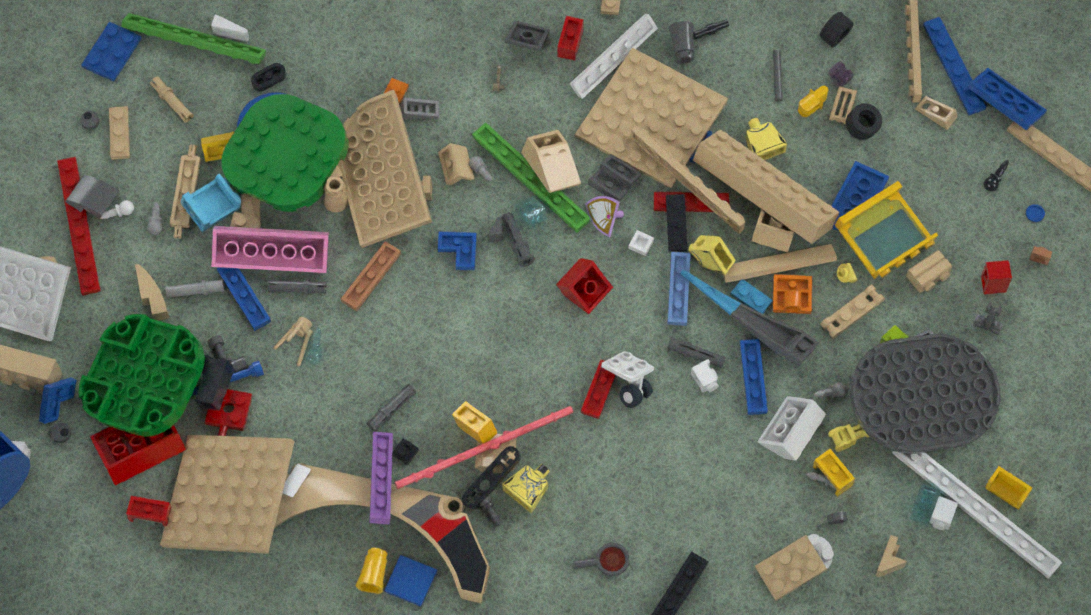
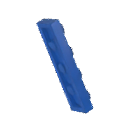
[217,267,271,331]
[740,339,768,415]

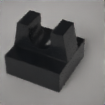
[392,438,419,465]

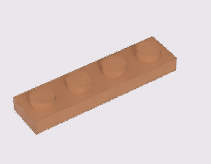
[341,241,401,311]

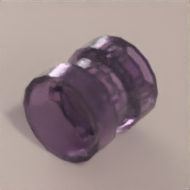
[828,61,854,87]

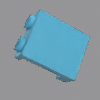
[180,174,241,232]

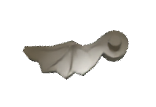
[493,65,505,91]

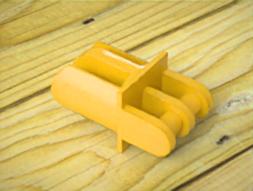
[798,86,828,117]

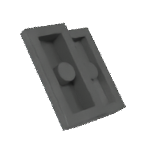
[588,154,641,202]
[65,175,119,219]

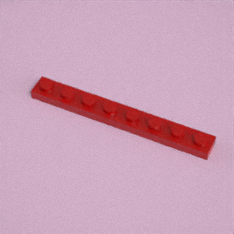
[57,157,101,296]

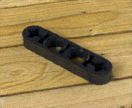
[462,446,521,510]

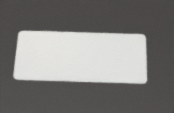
[283,464,311,497]

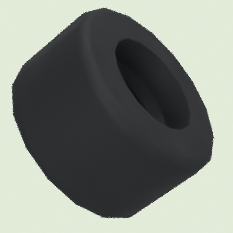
[819,12,854,48]
[846,103,882,140]

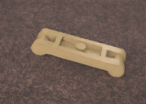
[820,284,885,339]

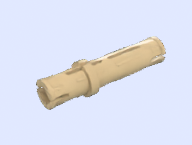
[150,76,194,123]

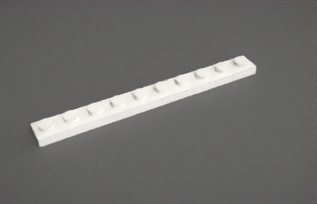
[892,451,1062,579]

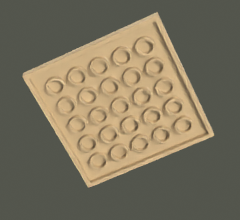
[575,48,728,188]
[160,435,294,554]

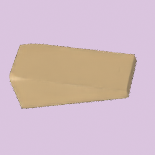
[915,96,958,130]

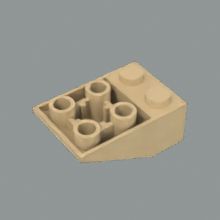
[521,130,581,193]

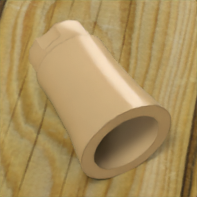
[323,176,349,212]

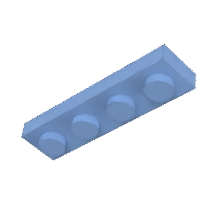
[668,252,690,326]

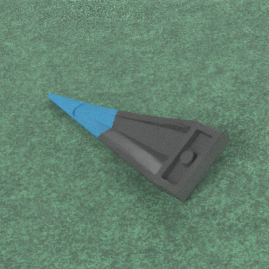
[680,269,819,367]

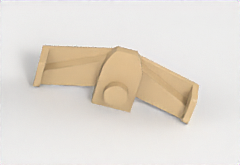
[230,193,261,228]

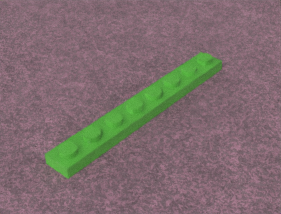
[121,13,266,64]
[472,122,591,233]

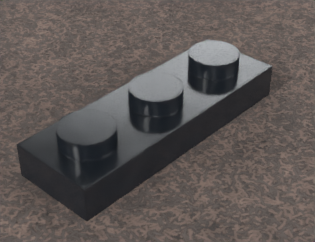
[666,194,688,252]

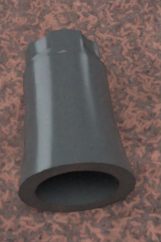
[668,21,695,63]

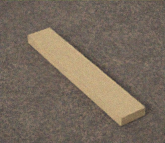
[722,244,837,283]

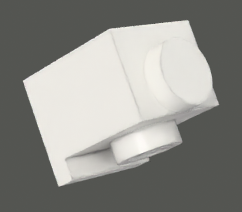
[691,359,719,393]

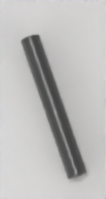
[773,50,782,101]

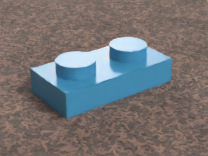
[730,280,773,314]

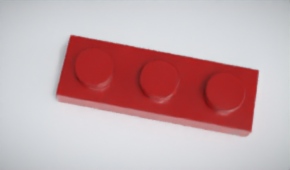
[581,360,616,419]

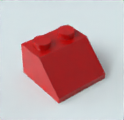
[556,258,613,314]

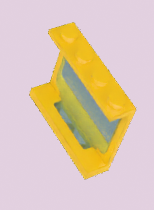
[834,181,938,279]

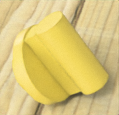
[837,263,857,283]

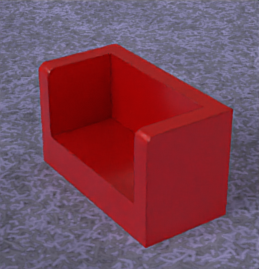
[557,16,584,61]
[981,260,1012,294]
[126,496,172,527]

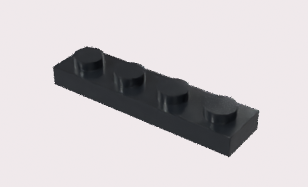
[652,551,709,615]

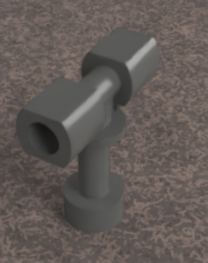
[207,335,248,373]

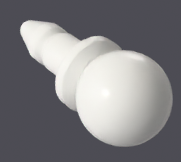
[100,200,134,219]

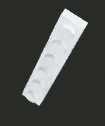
[570,14,658,99]

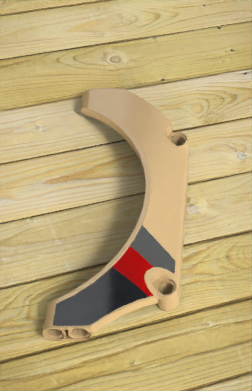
[274,463,490,604]

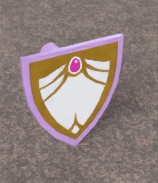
[585,196,624,237]

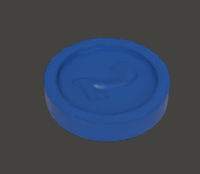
[1026,204,1045,222]

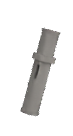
[165,279,225,298]

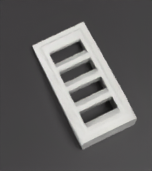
[211,15,249,42]

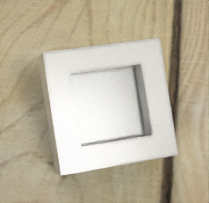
[629,230,654,256]

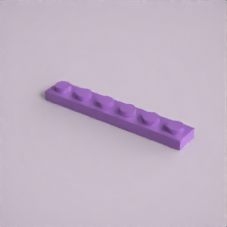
[369,432,393,524]

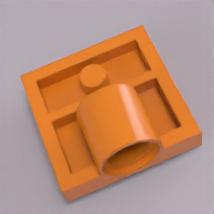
[773,274,812,314]

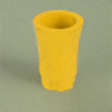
[355,548,387,594]

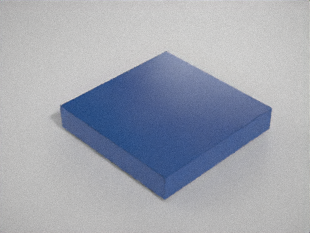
[384,555,437,607]

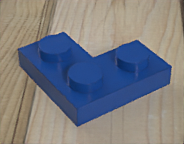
[438,232,477,270]
[39,377,77,424]

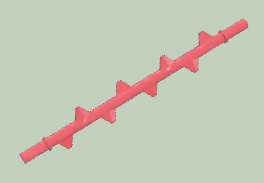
[394,406,573,489]

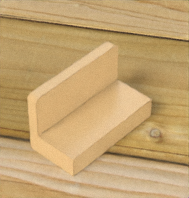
[438,143,474,185]

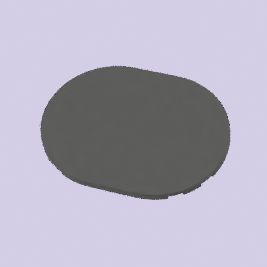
[850,334,1000,454]

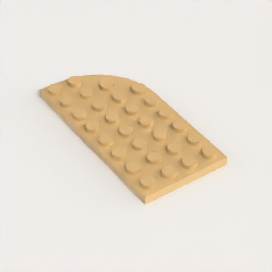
[338,90,432,248]

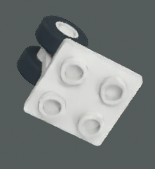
[601,351,654,408]

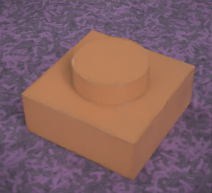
[1029,246,1052,265]

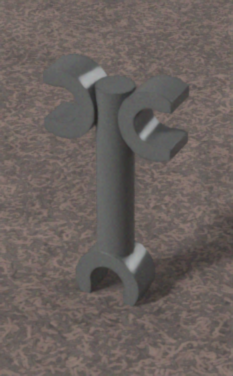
[973,303,1003,335]

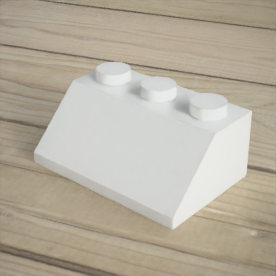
[757,396,826,461]

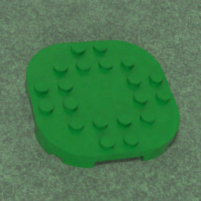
[222,94,349,212]
[78,314,205,436]

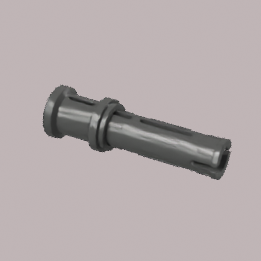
[501,212,535,267]

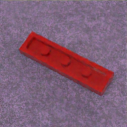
[654,192,729,212]

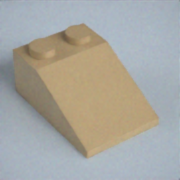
[752,209,794,252]

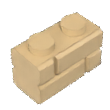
[906,250,952,293]

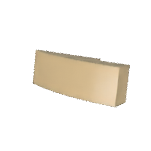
[135,264,169,321]

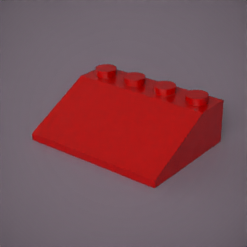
[90,425,186,486]

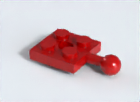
[205,389,252,436]

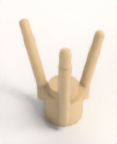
[273,317,313,366]

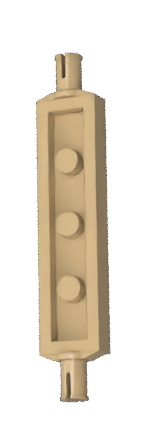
[170,145,201,239]

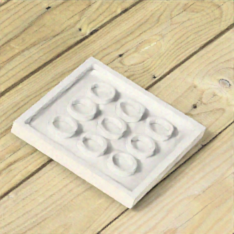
[0,246,71,341]

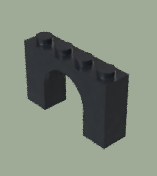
[195,355,234,411]

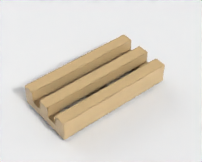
[829,86,857,124]

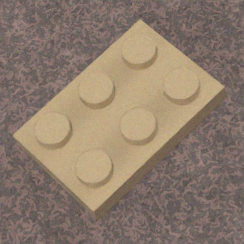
[755,535,828,601]

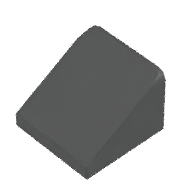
[488,217,503,242]

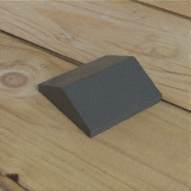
[505,20,550,52]

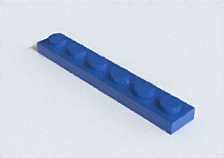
[923,17,986,116]

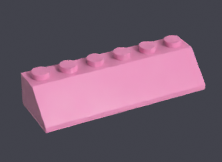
[211,226,329,273]

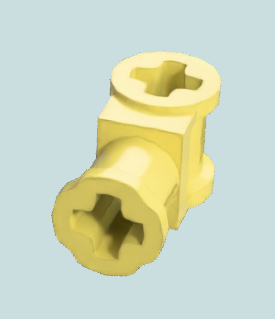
[828,424,869,452]

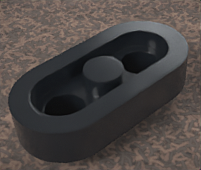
[251,63,286,91]

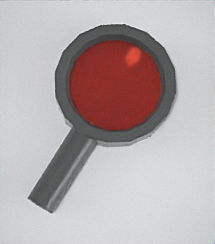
[573,542,629,576]

